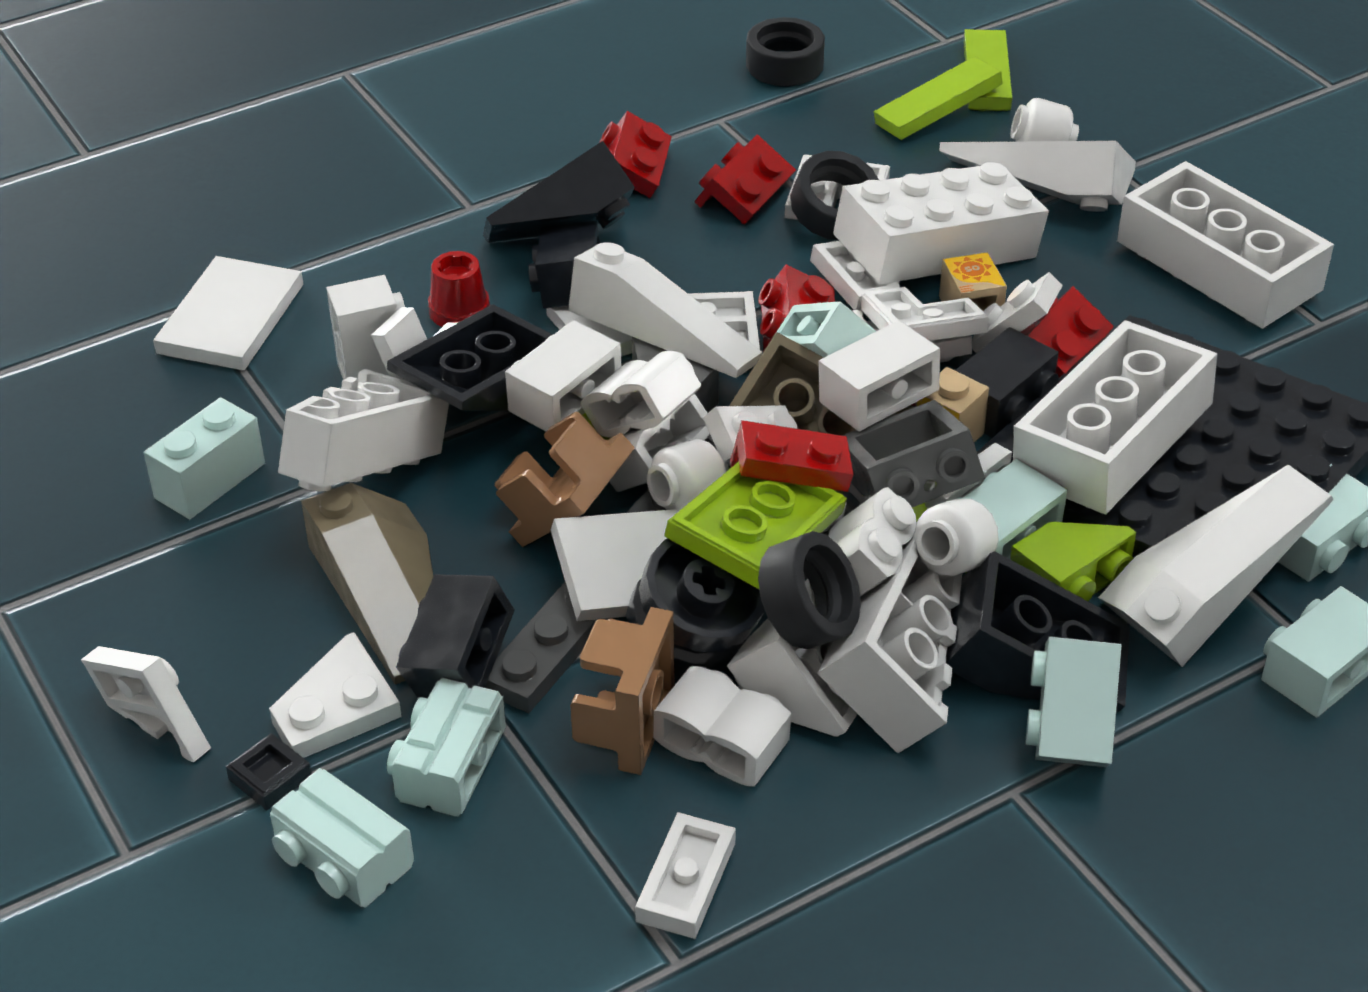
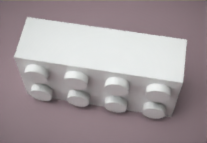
[1117,161,1334,329]
[833,162,1049,285]
[1013,320,1217,515]

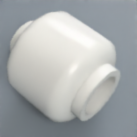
[1010,98,1079,142]
[647,439,729,511]
[914,499,999,576]

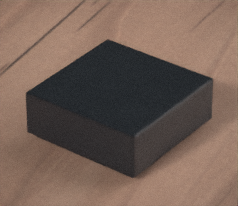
[226,733,312,810]

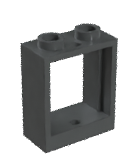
[842,400,985,507]

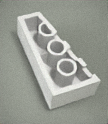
[278,369,449,491]
[817,522,962,753]

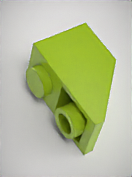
[1010,522,1136,601]

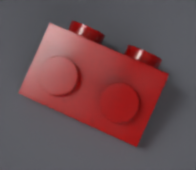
[599,111,672,198]
[694,134,796,225]
[758,264,835,352]
[1021,286,1114,378]
[730,420,854,492]

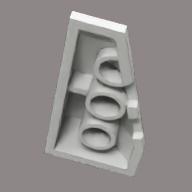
[939,141,1136,212]
[568,243,763,378]
[1098,465,1333,667]
[727,579,857,737]

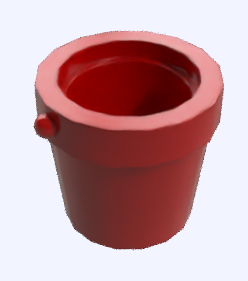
[428,251,490,327]

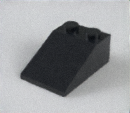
[483,141,635,243]
[387,304,553,411]
[946,551,1130,712]

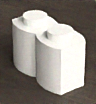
[580,351,701,437]
[610,394,709,492]
[828,487,916,597]
[653,666,792,787]

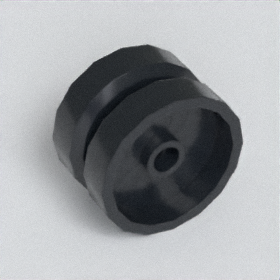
[626,538,765,677]

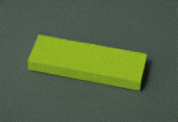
[963,29,1012,111]
[873,56,1003,140]

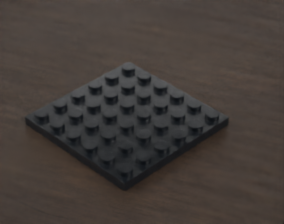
[977,315,1368,556]

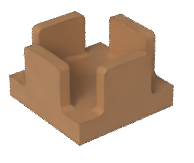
[495,412,635,547]
[570,607,675,775]

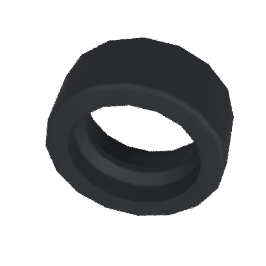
[746,17,825,86]
[790,150,880,240]
[758,531,861,649]

